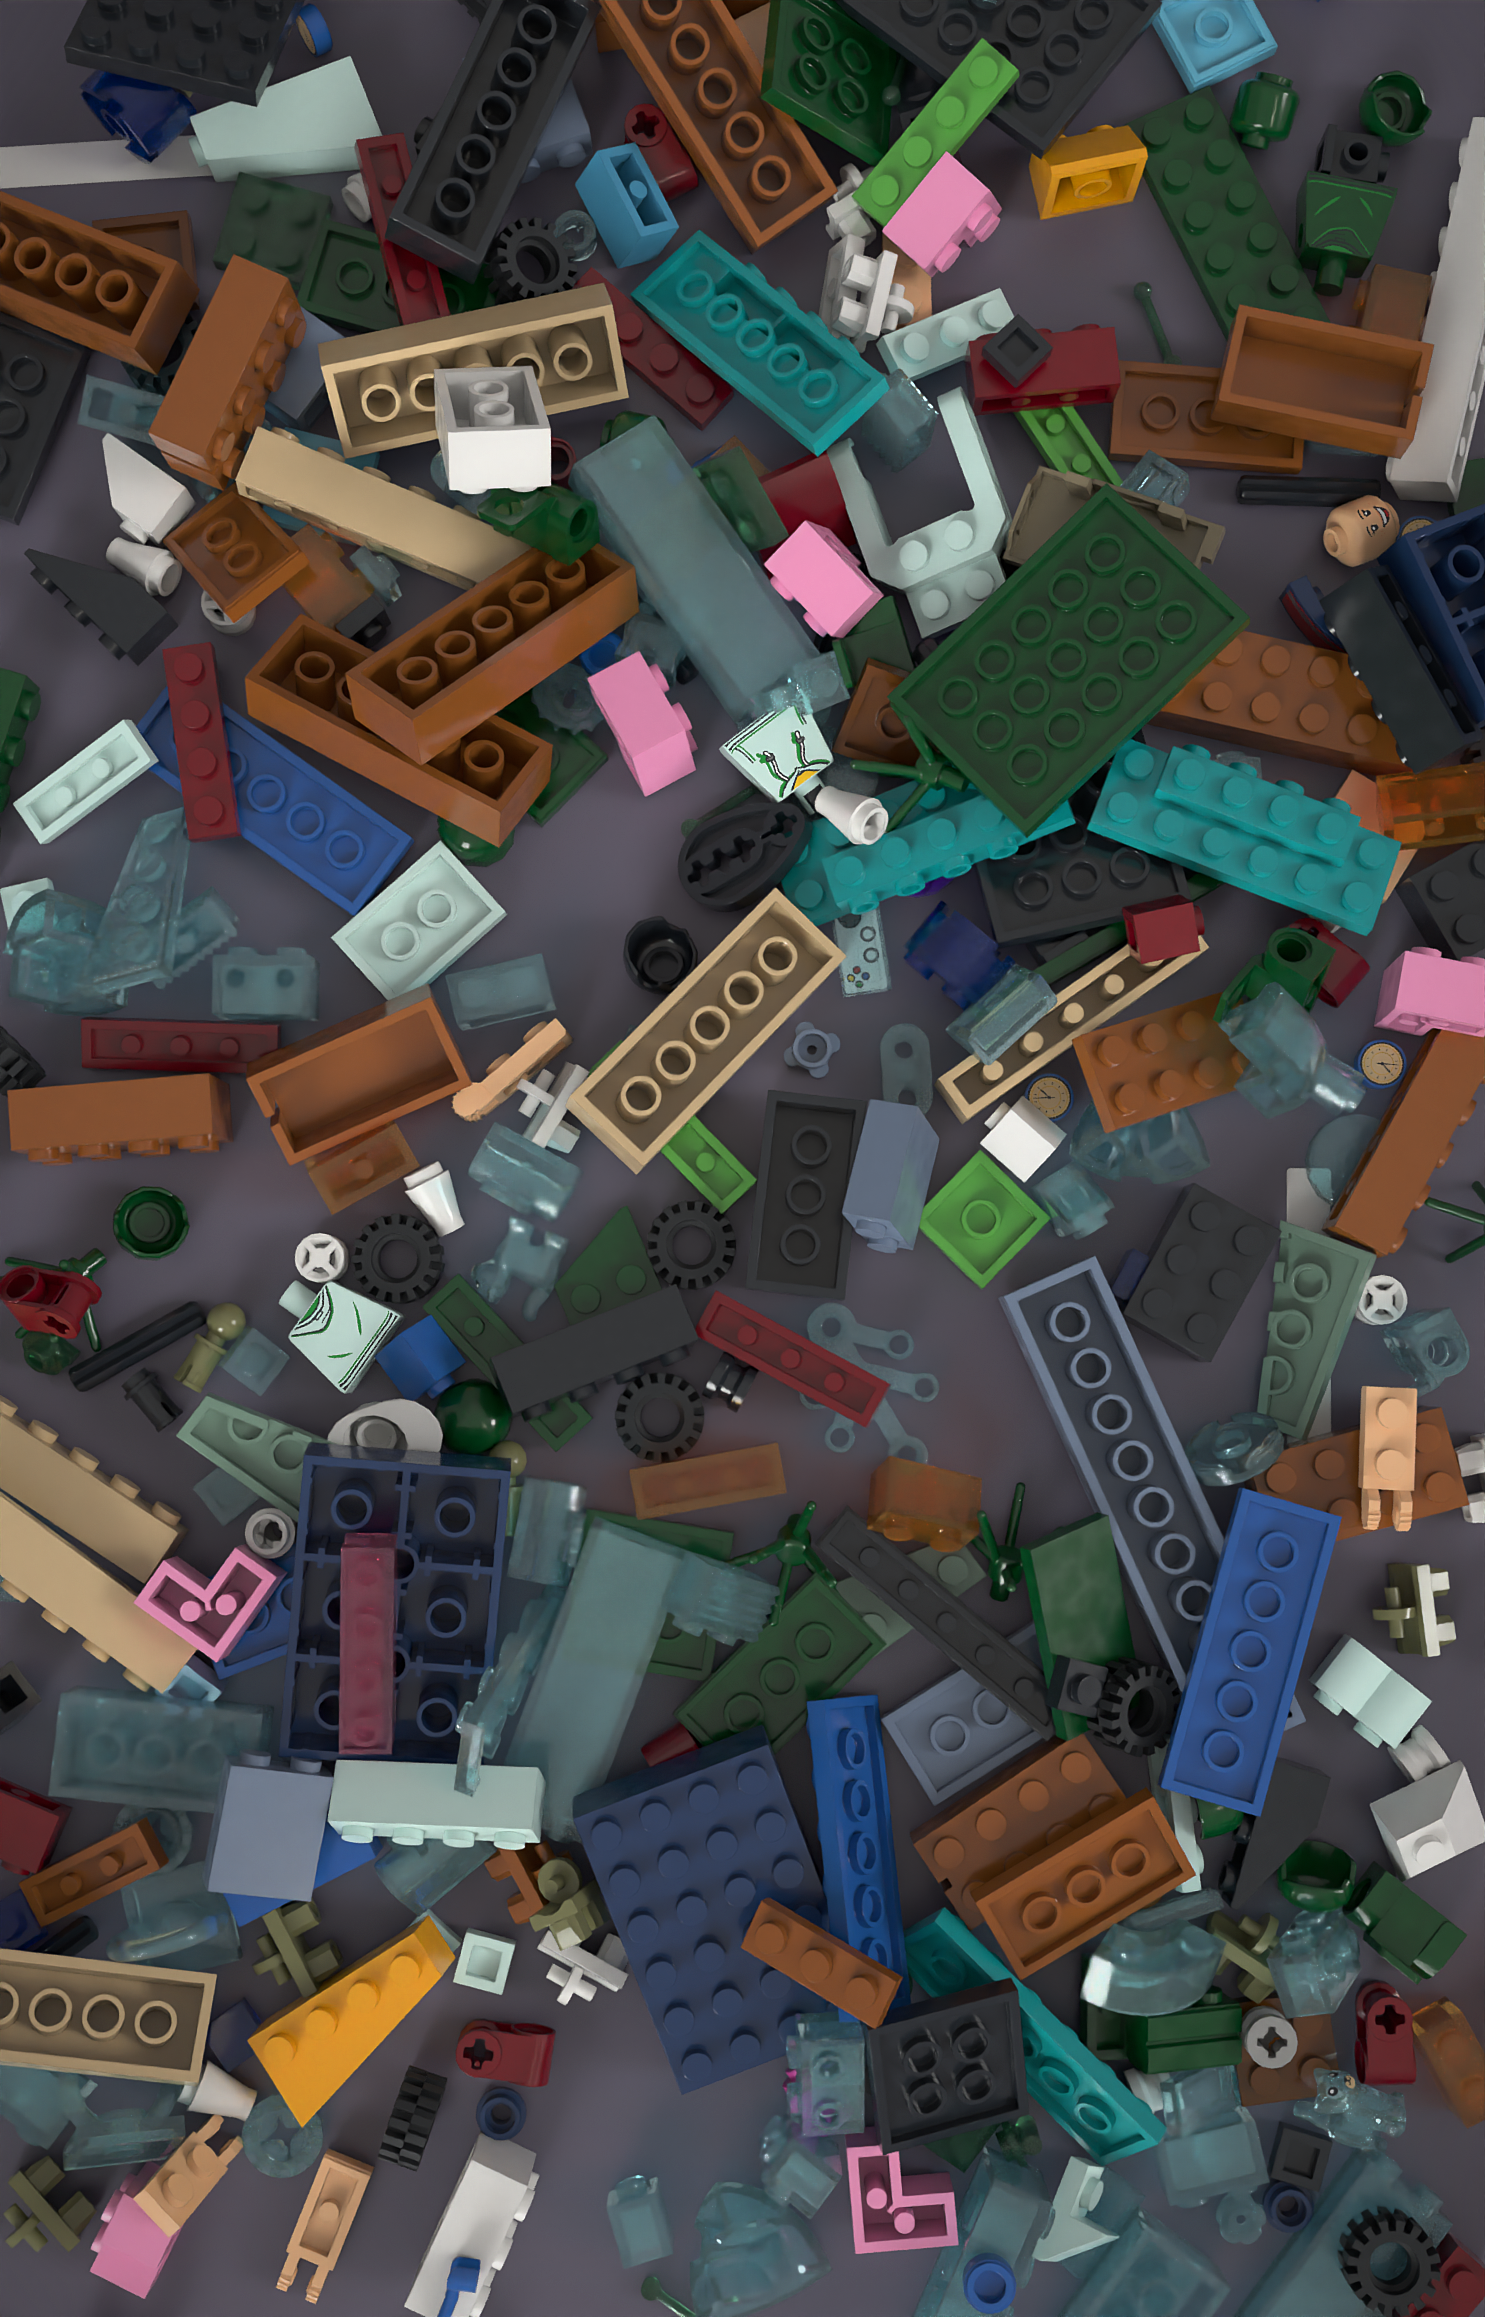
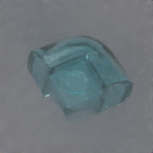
[3,888,131,1016]
[1218,982,1327,1119]

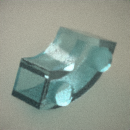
[1080,1918,1227,2016]

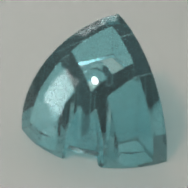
[1070,1100,1211,1184]
[689,2181,832,2317]

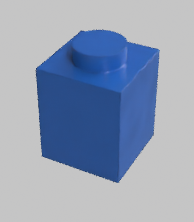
[374,1315,466,1401]

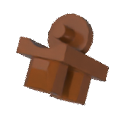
[484,1839,573,1924]

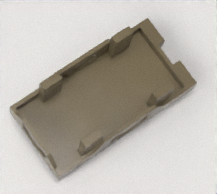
[1003,465,1226,570]

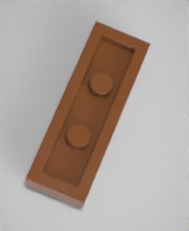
[18,1817,170,1928]
[741,1897,903,2029]

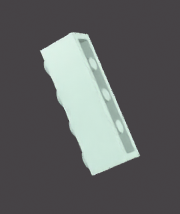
[327,1760,546,1850]

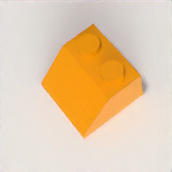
[1029,125,1148,220]

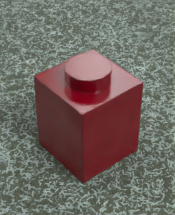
[1122,894,1205,964]

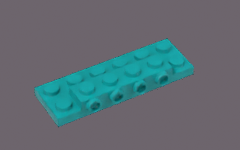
[630,230,890,457]
[1087,739,1402,936]
[781,765,1076,926]

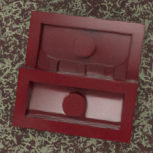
[735,451,857,580]

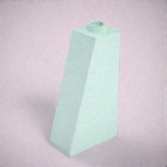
[188,56,382,182]

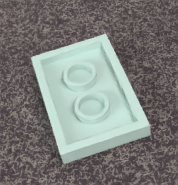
[331,840,507,1001]

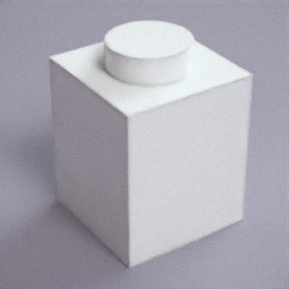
[980,1095,1067,1183]

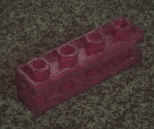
[339,1533,398,1754]

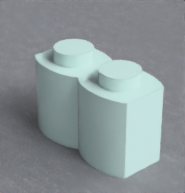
[1308,1634,1432,1749]

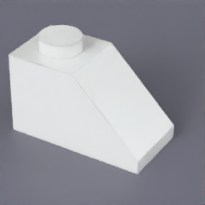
[102,433,196,549]

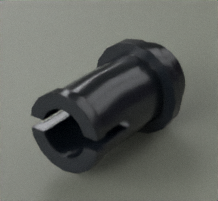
[121,1367,184,1433]

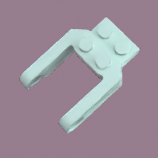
[827,386,1013,640]

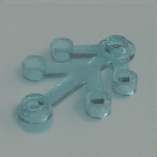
[799,1303,939,1476]

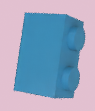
[575,142,679,269]

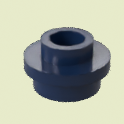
[476,2087,527,2141]
[1262,2180,1314,2233]

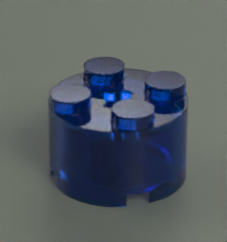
[79,70,198,164]
[903,900,1016,1012]

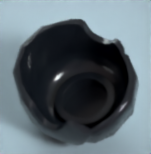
[623,916,698,995]

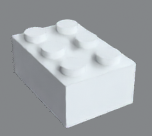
[434,366,551,494]
[404,2131,539,2317]

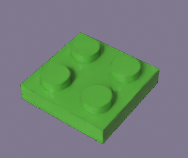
[918,1150,1051,1289]

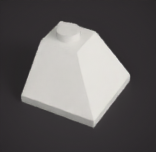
[1370,1760,1485,1882]

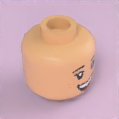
[1323,495,1400,567]

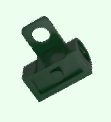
[477,482,600,566]
[832,596,917,689]
[1213,927,1336,1040]
[1342,1861,1467,1985]

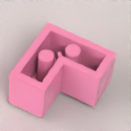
[882,151,1002,278]
[764,520,884,638]
[587,651,698,797]
[1374,947,1485,1037]
[133,1544,287,1662]
[844,2127,959,2254]
[90,2160,184,2299]

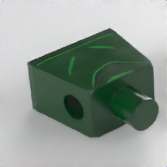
[1295,171,1398,297]

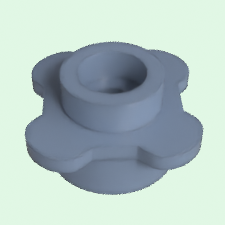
[784,1022,840,1078]

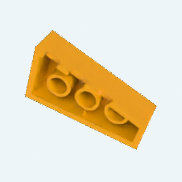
[247,1914,456,2127]

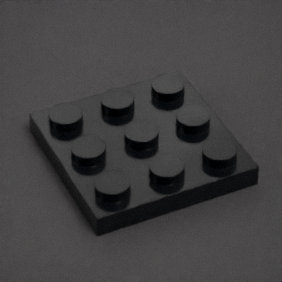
[863,1977,1029,2155]

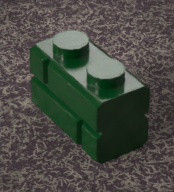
[1126,1984,1242,2075]

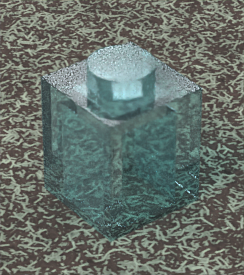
[607,2175,674,2269]

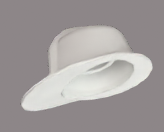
[328,1399,443,1452]

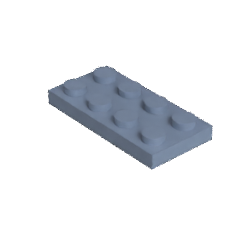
[880,1620,1044,1806]

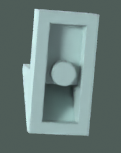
[1032,2156,1120,2262]

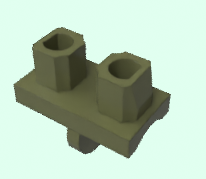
[1372,1562,1456,1657]
[529,1857,611,1951]
[252,1897,344,1998]
[1198,1910,1292,2004]
[3,2154,97,2253]

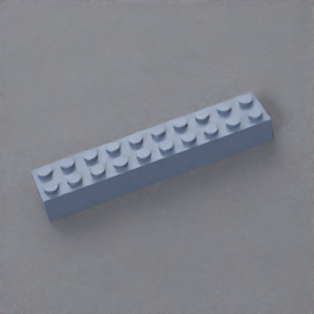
[998,1256,1306,1731]

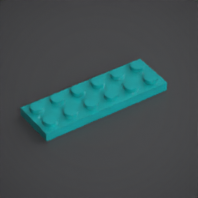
[903,1907,1167,2166]

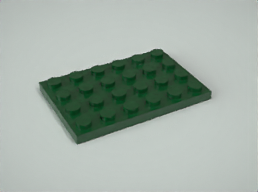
[887,483,1250,838]

